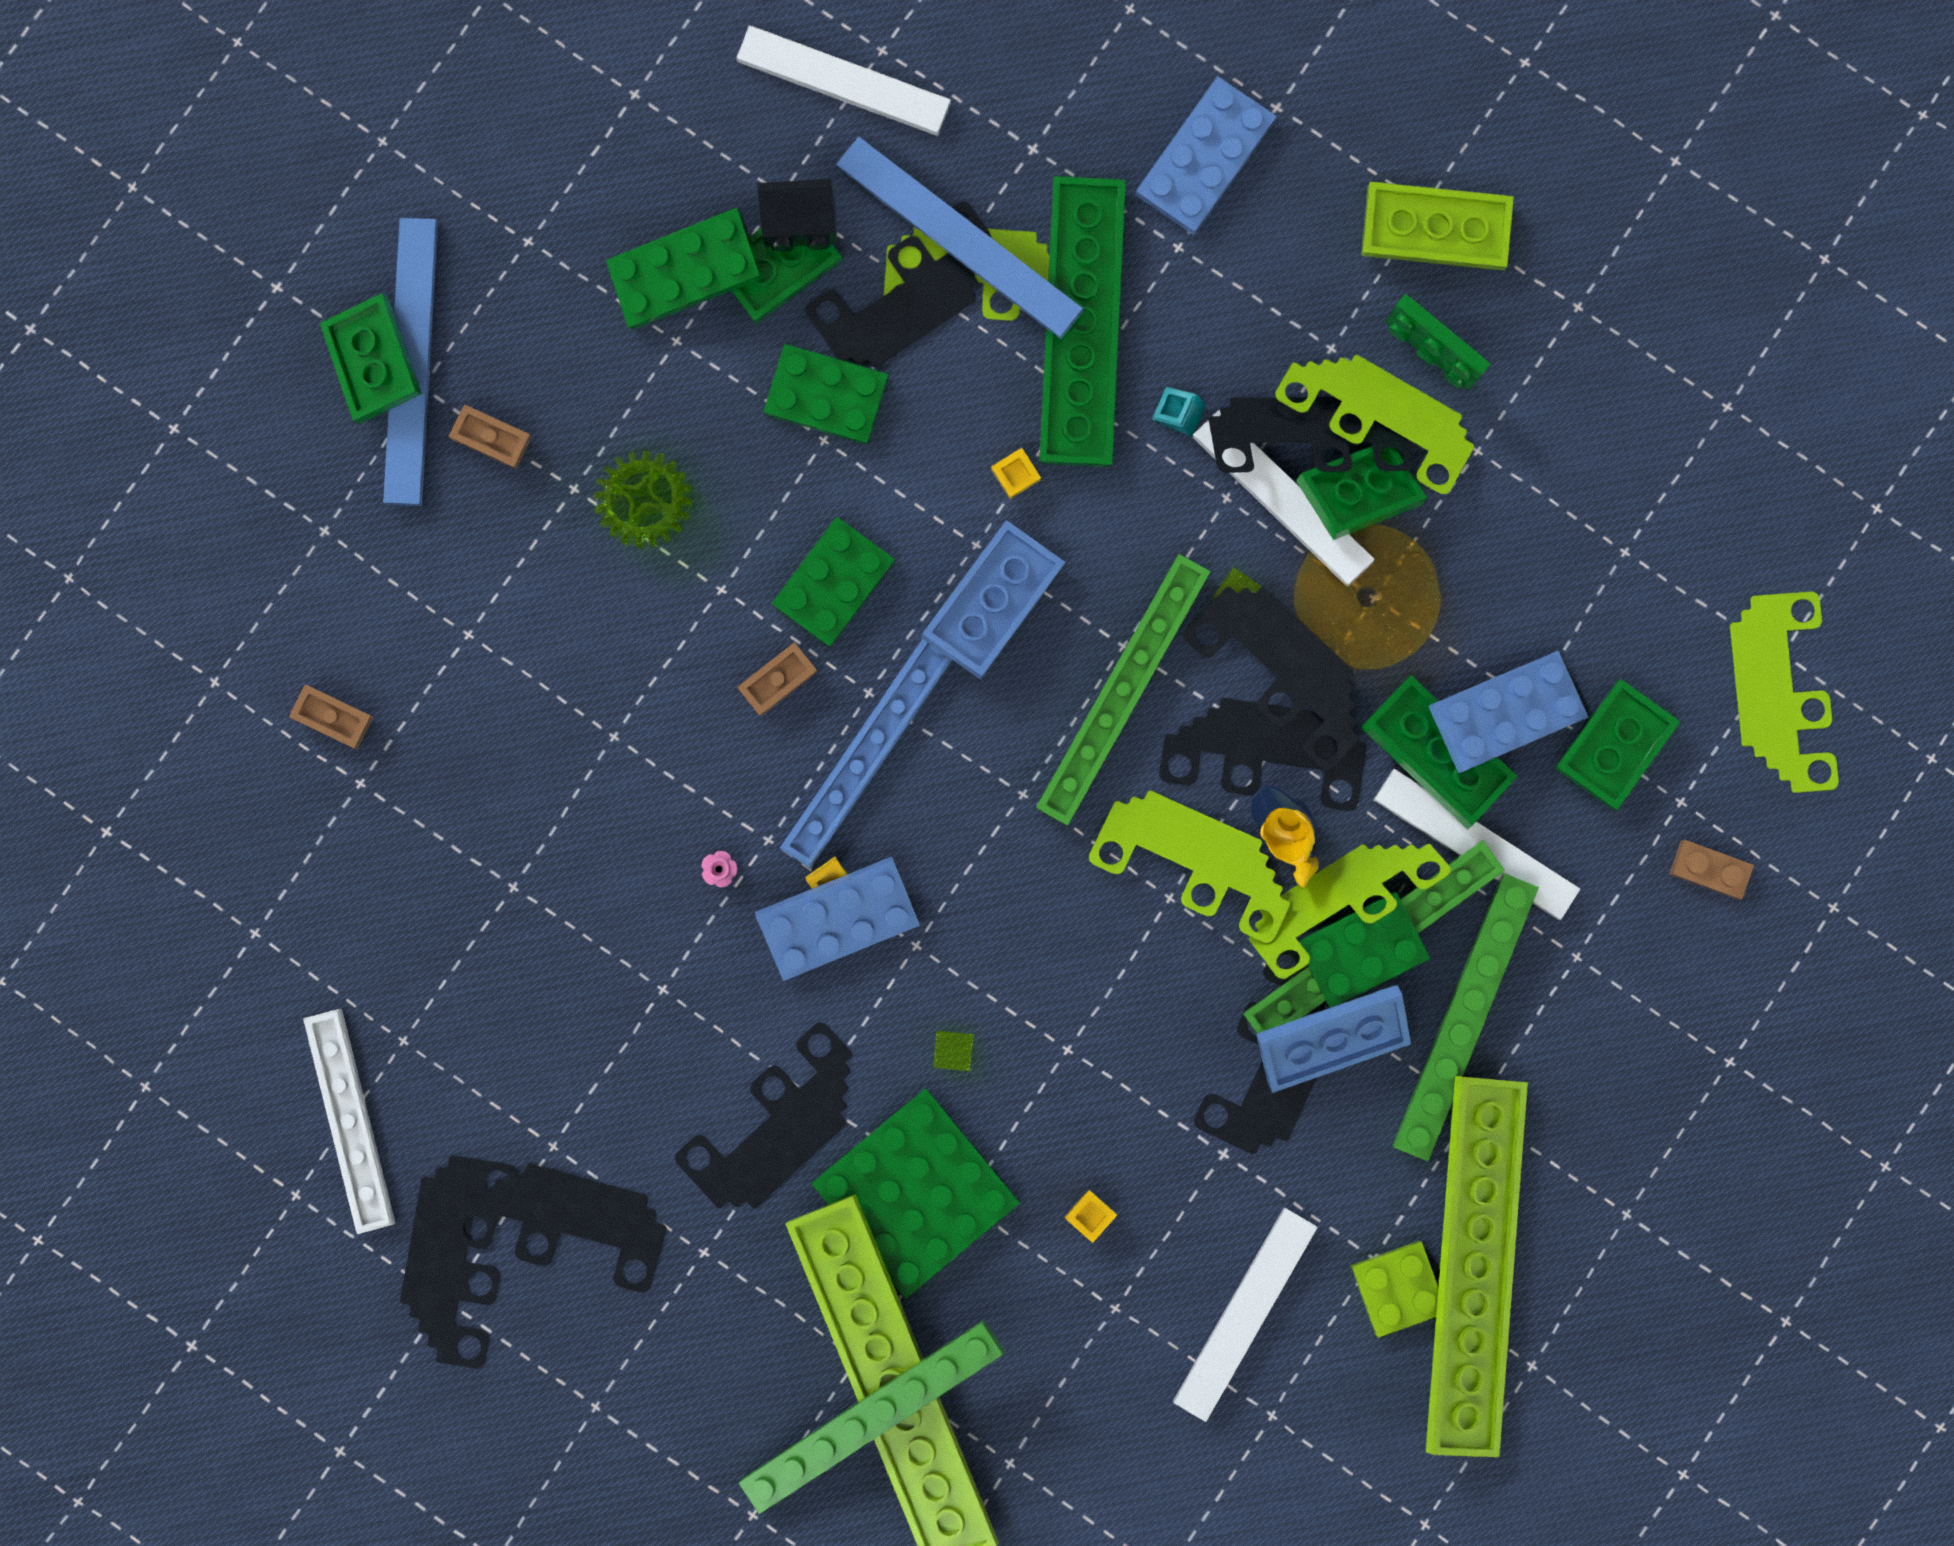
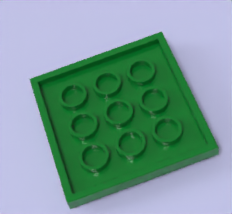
[811,1088,1020,1299]

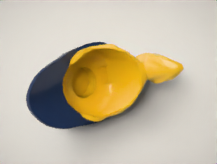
[1251,786,1319,888]

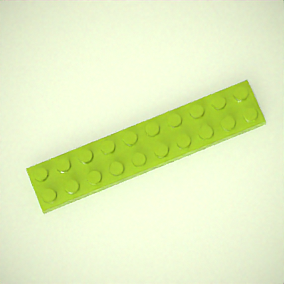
[1426,1076,1528,1457]
[785,1194,999,1546]

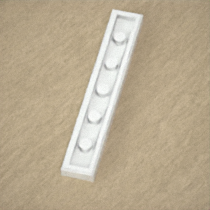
[737,25,951,136]
[1193,410,1374,587]
[1373,769,1580,920]
[303,1009,396,1234]
[1173,1207,1318,1422]

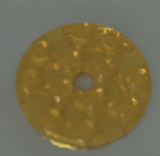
[1293,524,1441,670]

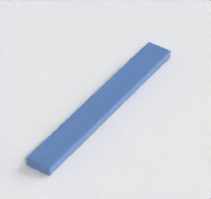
[836,137,1084,339]
[383,218,438,506]
[780,638,953,869]

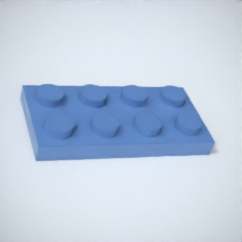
[1135,76,1277,235]
[921,520,1065,680]
[1428,651,1588,773]
[755,857,920,981]
[1256,985,1411,1093]

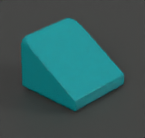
[1152,386,1206,436]

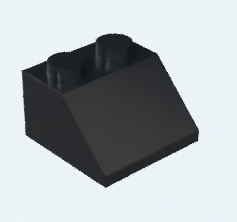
[757,179,838,252]

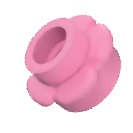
[701,851,738,887]

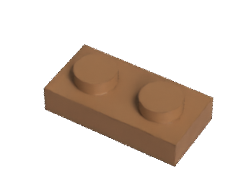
[448,404,532,470]
[737,642,818,717]
[289,684,374,750]
[1669,840,1754,900]

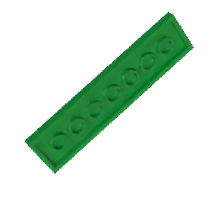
[1039,176,1126,467]

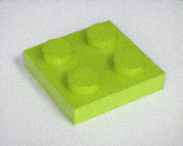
[1350,1240,1438,1338]

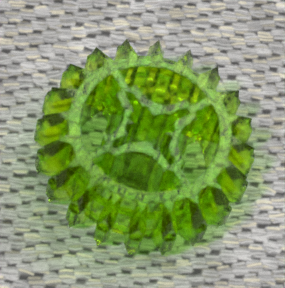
[593,450,693,549]

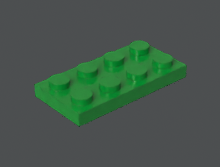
[606,207,763,330]
[1361,675,1518,830]

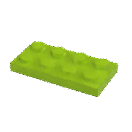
[1361,182,1514,271]

